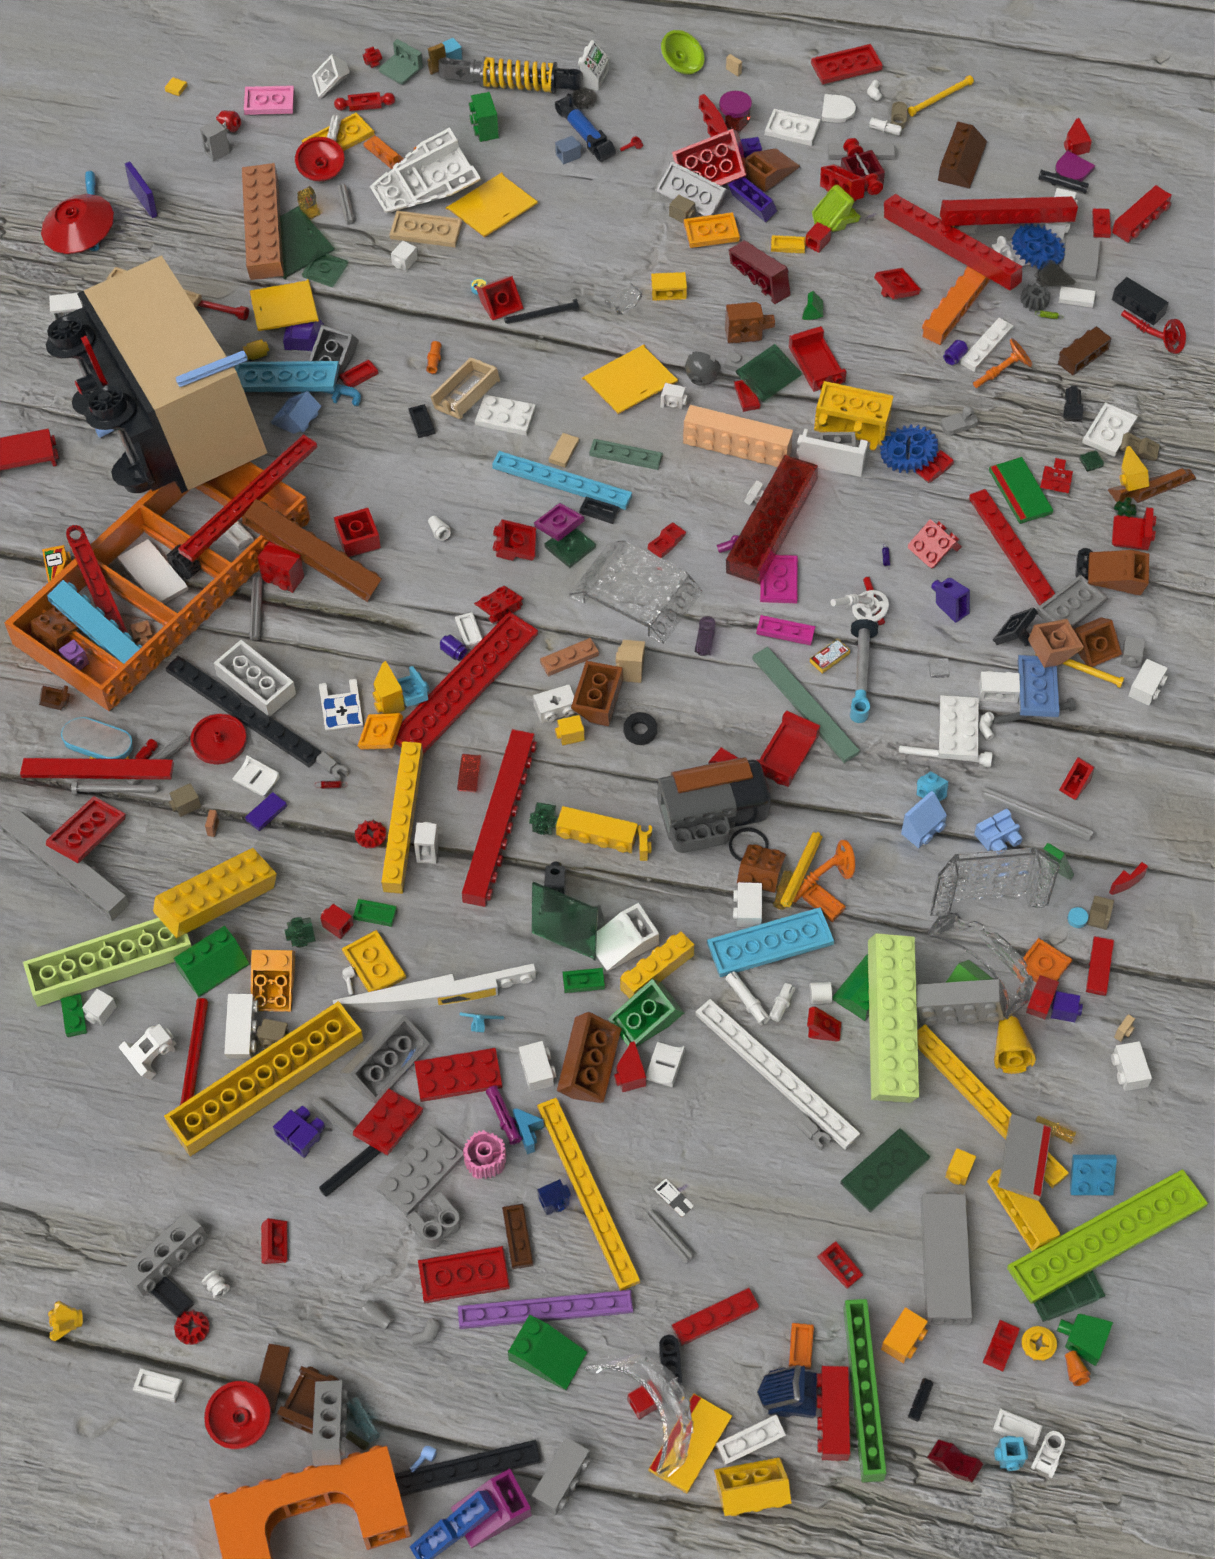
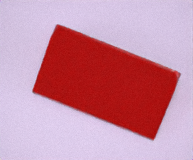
[261,1218,288,1264]

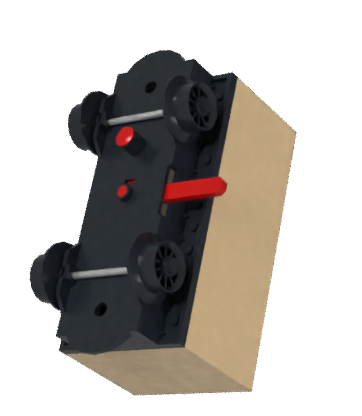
[46,255,267,493]

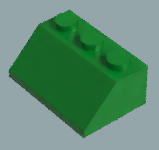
[173,925,250,997]
[832,954,869,1021]

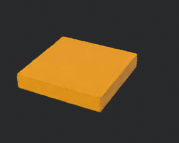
[357,713,403,750]

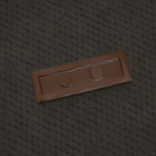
[502,1204,533,1270]
[257,1344,291,1413]

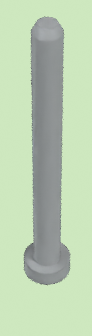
[71,781,159,795]

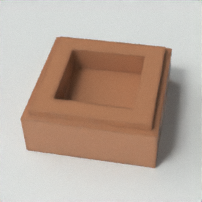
[205,810,219,837]

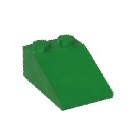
[607,979,684,1047]
[508,1314,587,1391]

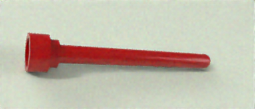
[198,300,249,321]

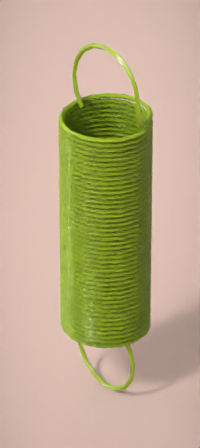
[1035,310,1064,319]

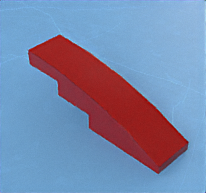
[699,94,728,137]

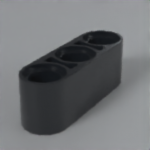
[659,1335,683,1404]

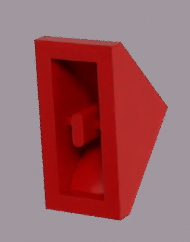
[1059,757,1095,800]

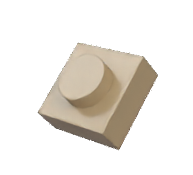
[1114,1014,1135,1042]

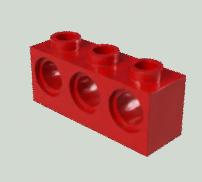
[820,164,865,202]

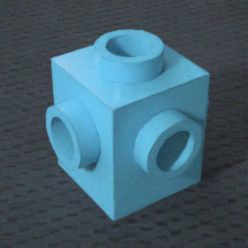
[916,771,949,802]
[994,1436,1028,1471]

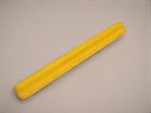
[780,832,823,907]

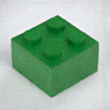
[468,92,499,142]

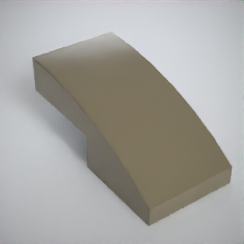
[1120,432,1160,461]

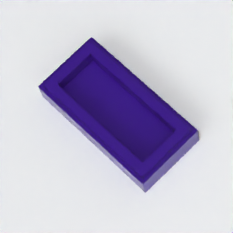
[245,792,287,831]

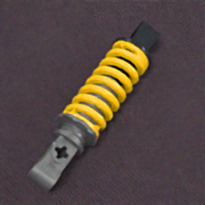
[439,56,581,94]

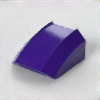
[283,317,324,351]

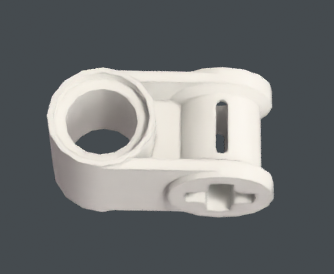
[1031,1431,1065,1478]

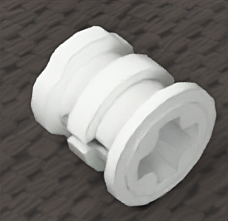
[201,1270,230,1299]

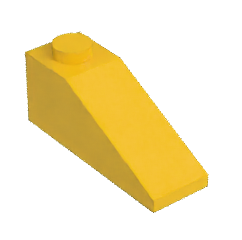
[1119,446,1149,491]

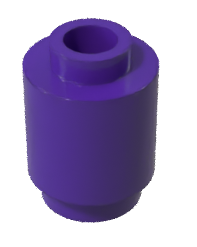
[943,340,968,365]
[440,634,468,661]

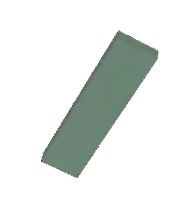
[589,439,663,470]

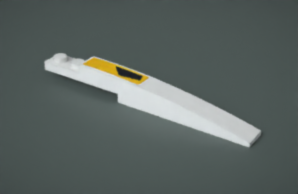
[332,963,536,1013]

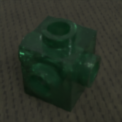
[529,802,558,835]
[284,917,316,947]

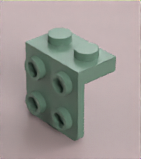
[379,39,423,84]

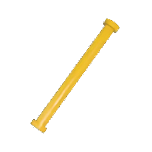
[908,75,974,117]
[1035,654,1124,688]

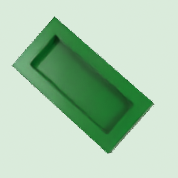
[353,899,397,927]

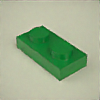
[562,968,605,993]
[60,994,87,1038]

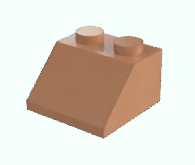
[1028,619,1084,668]

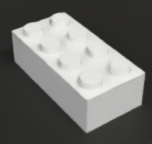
[214,640,296,717]

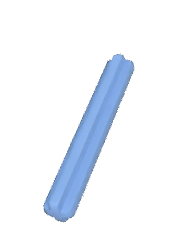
[176,351,248,387]

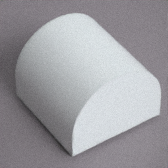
[809,982,832,1004]

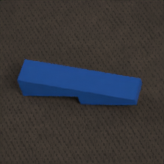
[410,1491,499,1559]

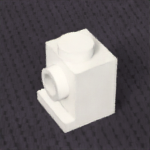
[660,383,688,409]

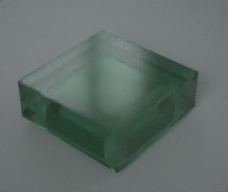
[1079,450,1104,472]

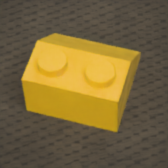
[372,661,405,714]

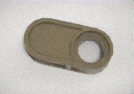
[891,101,908,129]

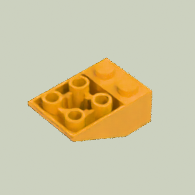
[251,950,295,1012]

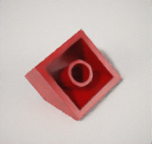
[476,276,524,320]

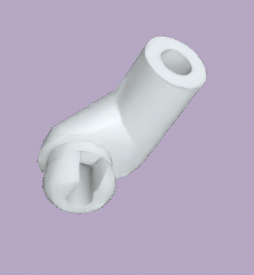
[867,80,882,101]
[978,712,994,740]

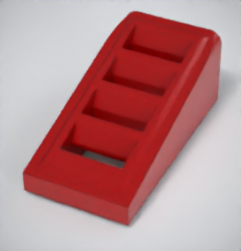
[817,1241,863,1289]

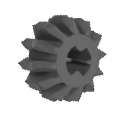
[1021,283,1050,312]

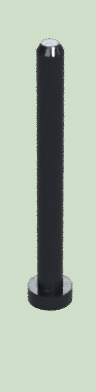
[504,299,579,324]

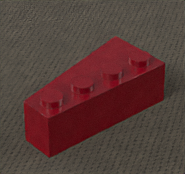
[729,240,791,304]

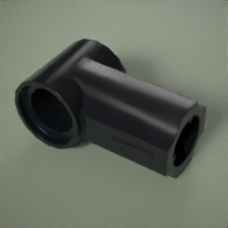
[1063,386,1084,420]

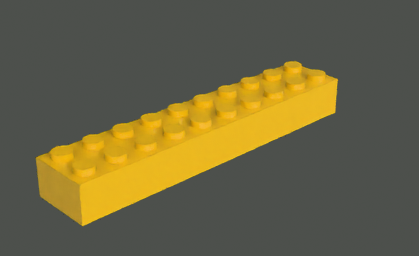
[164,1001,364,1157]

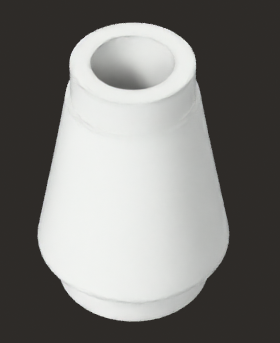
[428,516,451,541]

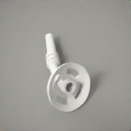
[830,590,889,622]

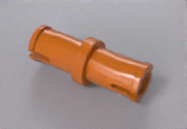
[426,341,442,374]

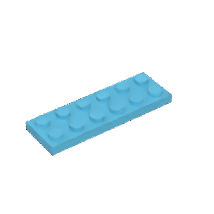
[235,361,340,392]
[707,907,834,977]

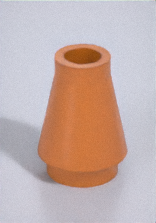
[1065,1351,1090,1386]

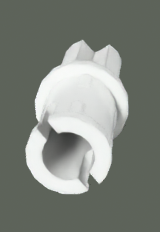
[869,117,902,136]
[770,983,795,1022]

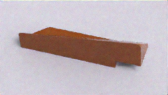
[1108,468,1196,503]

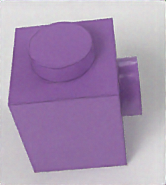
[58,639,89,670]

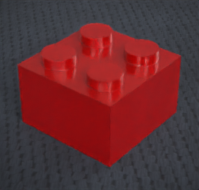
[333,508,381,557]
[257,541,304,593]

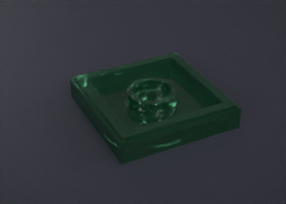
[302,250,348,288]
[544,528,596,568]

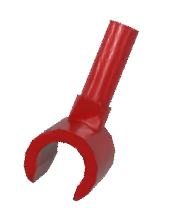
[619,136,643,152]

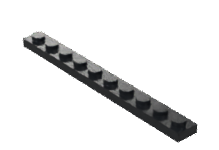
[166,656,321,768]

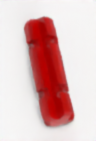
[135,739,158,759]

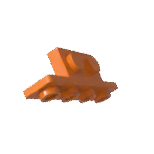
[363,136,404,169]

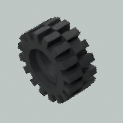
[167,544,201,579]

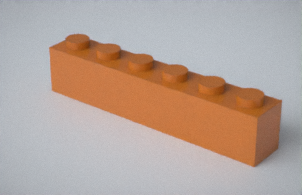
[922,266,991,345]

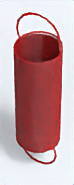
[315,781,347,789]

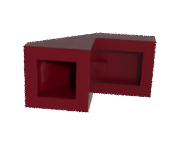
[927,1440,983,1483]

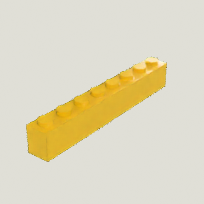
[381,742,423,894]

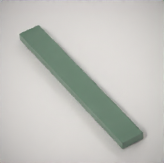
[752,647,860,763]

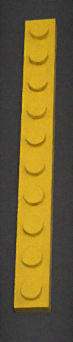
[917,1024,1069,1189]
[537,1098,640,1291]

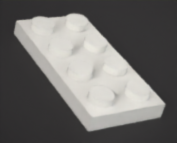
[939,695,979,761]

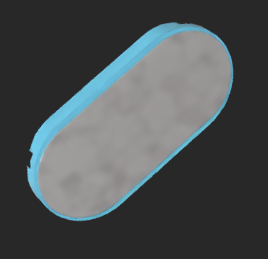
[61,717,133,759]

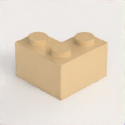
[616,640,645,683]

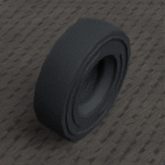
[623,712,657,745]

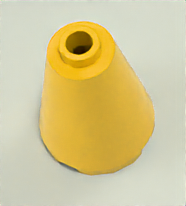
[994,1015,1036,1074]

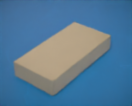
[549,433,579,468]

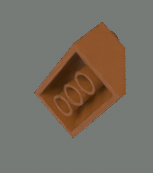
[557,1012,621,1103]

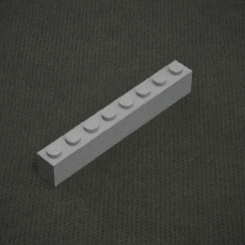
[0,808,129,921]

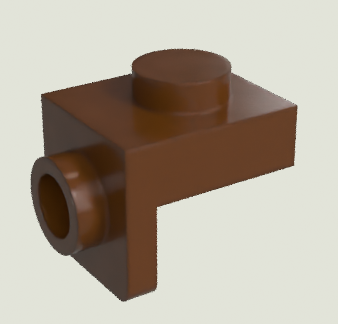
[39,685,70,710]

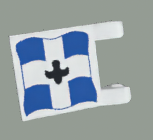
[319,679,363,732]

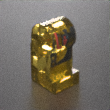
[297,186,321,221]

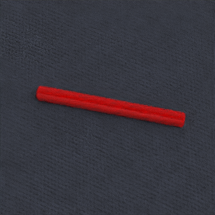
[180,998,208,1105]

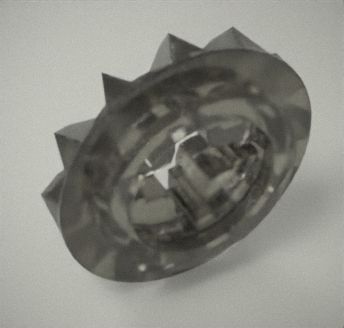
[572,88,597,109]

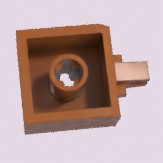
[725,302,775,344]

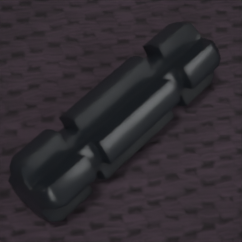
[908,1378,933,1422]

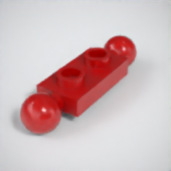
[334,92,395,111]

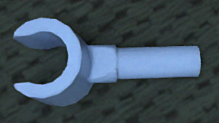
[409,1446,437,1473]

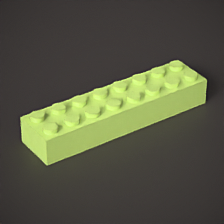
[23,918,191,1007]
[868,933,919,1103]

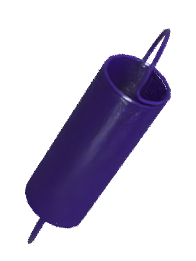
[882,544,890,569]

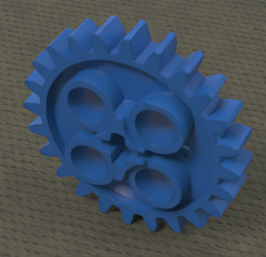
[1011,223,1065,270]
[880,424,939,473]

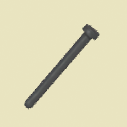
[993,698,1076,725]

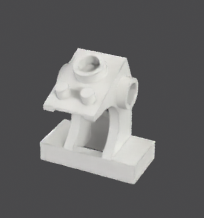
[119,1024,176,1079]

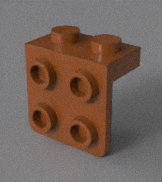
[31,606,79,655]
[737,844,786,893]

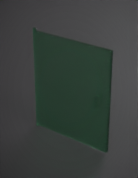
[280,206,335,280]
[532,881,598,961]

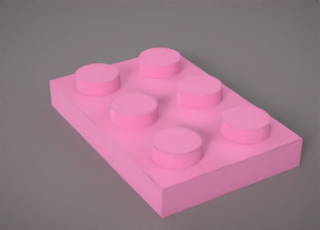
[244,86,294,115]

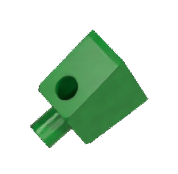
[1057,1314,1113,1366]

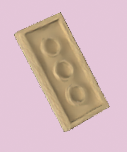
[390,211,462,247]

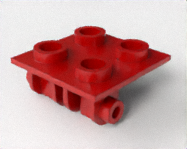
[474,586,523,623]

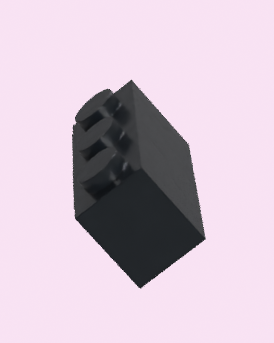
[1112,277,1169,326]

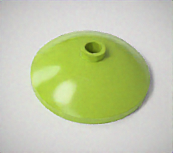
[661,30,704,74]

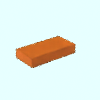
[802,883,846,922]
[789,1323,814,1370]

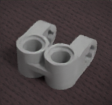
[405,1192,460,1248]

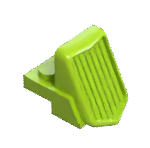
[812,185,861,232]

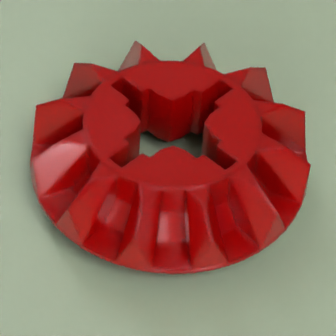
[355,819,386,848]
[174,1309,209,1345]

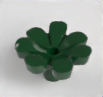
[1113,497,1137,517]

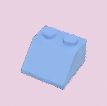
[271,391,321,434]
[901,791,947,849]

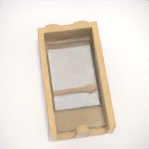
[430,357,500,420]

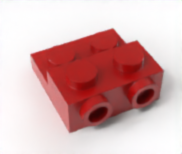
[493,519,536,561]

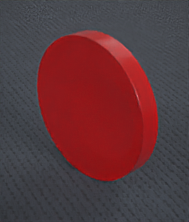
[190,714,247,765]

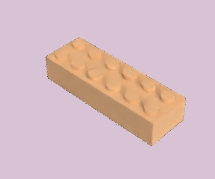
[683,405,793,469]

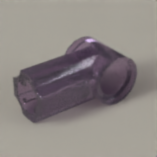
[695,616,716,656]

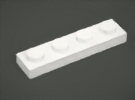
[960,318,1013,372]

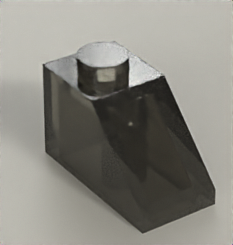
[1033,259,1076,287]

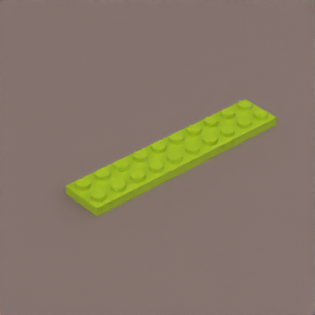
[1007,1169,1208,1304]

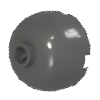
[685,351,721,385]

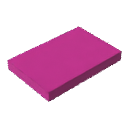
[760,554,798,604]

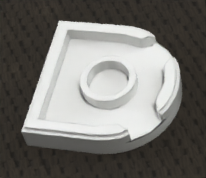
[821,94,856,123]

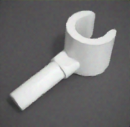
[342,966,355,996]

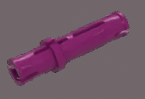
[486,1086,522,1145]

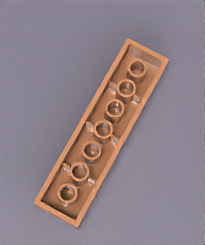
[242,163,284,280]

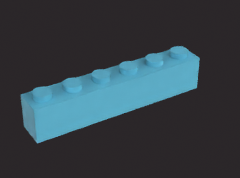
[47,580,142,664]

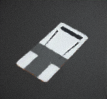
[654,1179,693,1217]

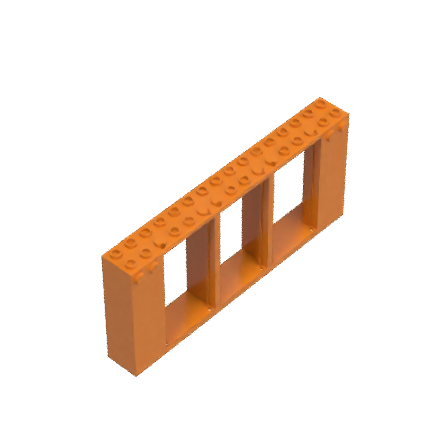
[4,462,310,711]

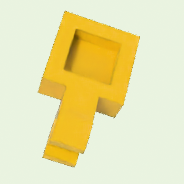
[637,825,652,861]

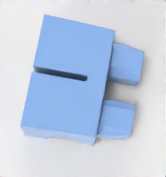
[974,809,1023,856]

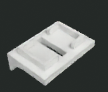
[232,755,280,797]
[646,1042,685,1087]

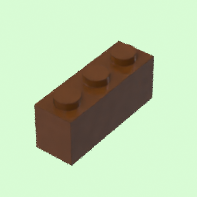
[1058,326,1112,376]

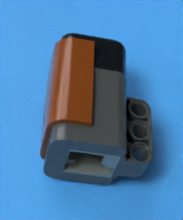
[657,757,771,853]

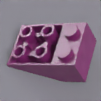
[451,1469,532,1549]

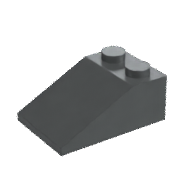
[309,325,359,384]

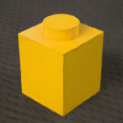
[555,715,584,746]
[945,1148,976,1186]

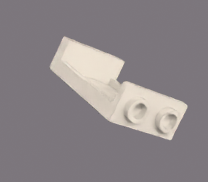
[796,429,868,477]

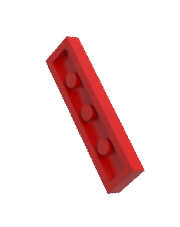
[672,1288,759,1346]

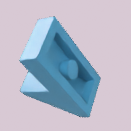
[513,1108,544,1154]

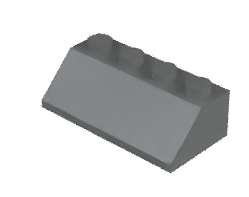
[340,1014,430,1103]

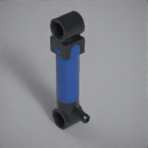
[555,93,616,162]

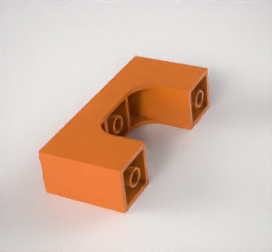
[209,1445,411,1559]

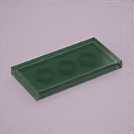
[840,1128,930,1213]

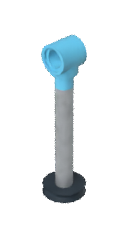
[850,619,879,723]

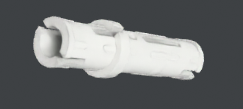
[725,971,770,1025]

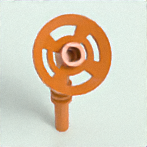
[973,338,1033,388]
[793,840,855,903]

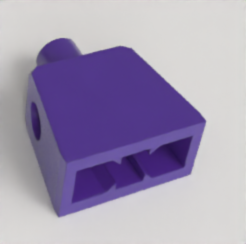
[931,578,970,623]

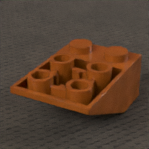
[744,148,800,192]
[1088,550,1150,596]

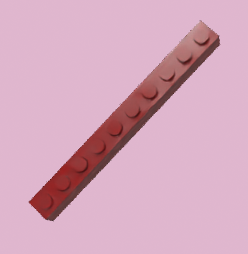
[884,194,1022,291]
[462,729,537,907]

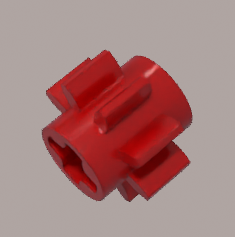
[363,46,382,68]

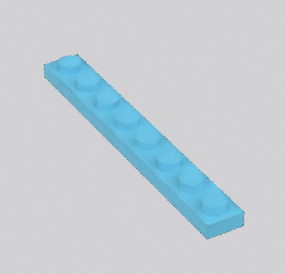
[492,451,632,510]

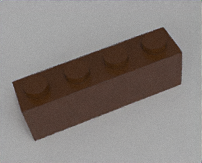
[938,121,987,189]

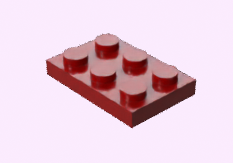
[353,1089,423,1156]

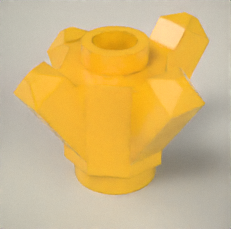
[48,1301,83,1341]

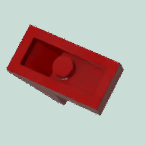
[807,1006,842,1042]

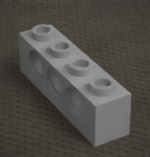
[121,1212,208,1297]
[312,1380,348,1466]

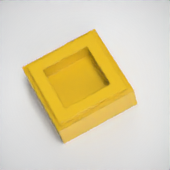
[164,77,187,96]

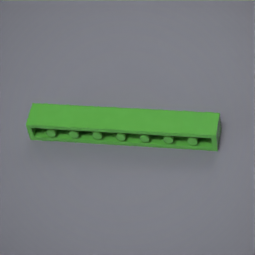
[843,1299,886,1483]

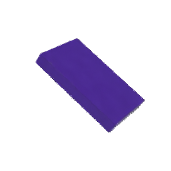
[124,161,158,218]

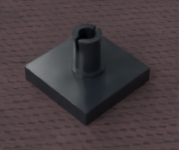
[993,607,1039,647]

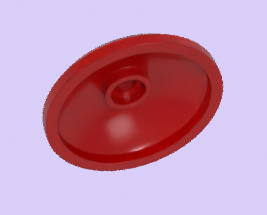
[295,137,345,181]
[204,1381,271,1450]

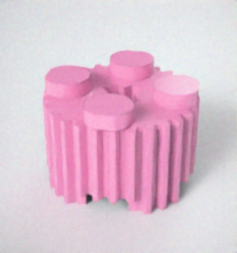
[463,1130,506,1179]

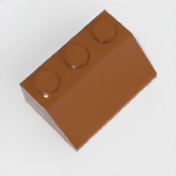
[571,660,623,726]

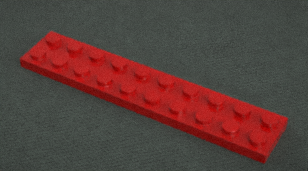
[395,612,538,755]

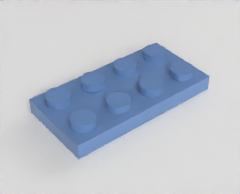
[1018,655,1059,717]

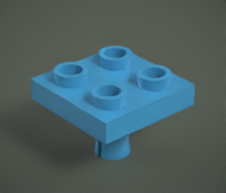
[1070,1155,1117,1195]

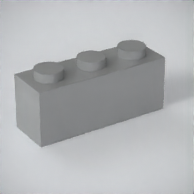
[532,1437,591,1515]

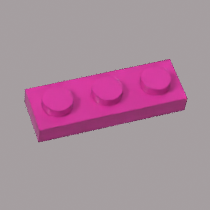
[756,615,815,645]

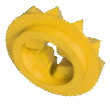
[1021,1326,1057,1361]

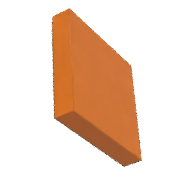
[1016,938,1073,983]

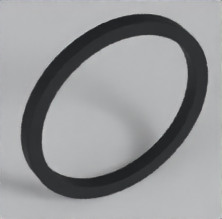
[729,828,768,862]

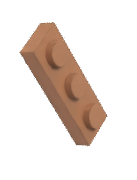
[540,638,599,677]

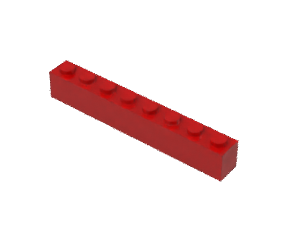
[940,196,1078,226]

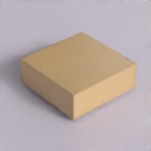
[726,54,742,76]

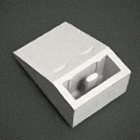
[587,903,659,972]

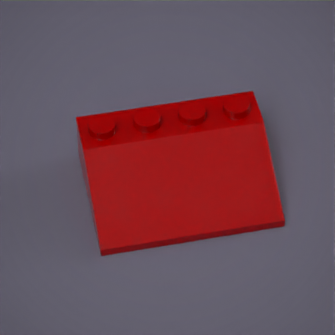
[672,129,747,186]

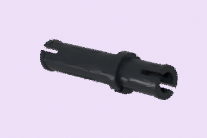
[1038,169,1089,194]

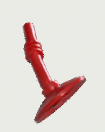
[1121,310,1186,354]

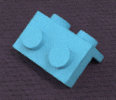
[397,666,429,707]

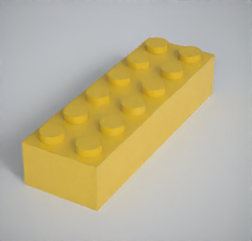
[153,848,277,938]

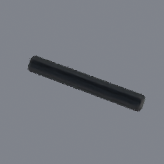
[319,1146,381,1197]

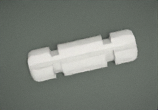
[327,114,341,141]

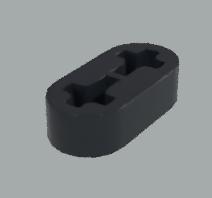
[1075,548,1093,580]

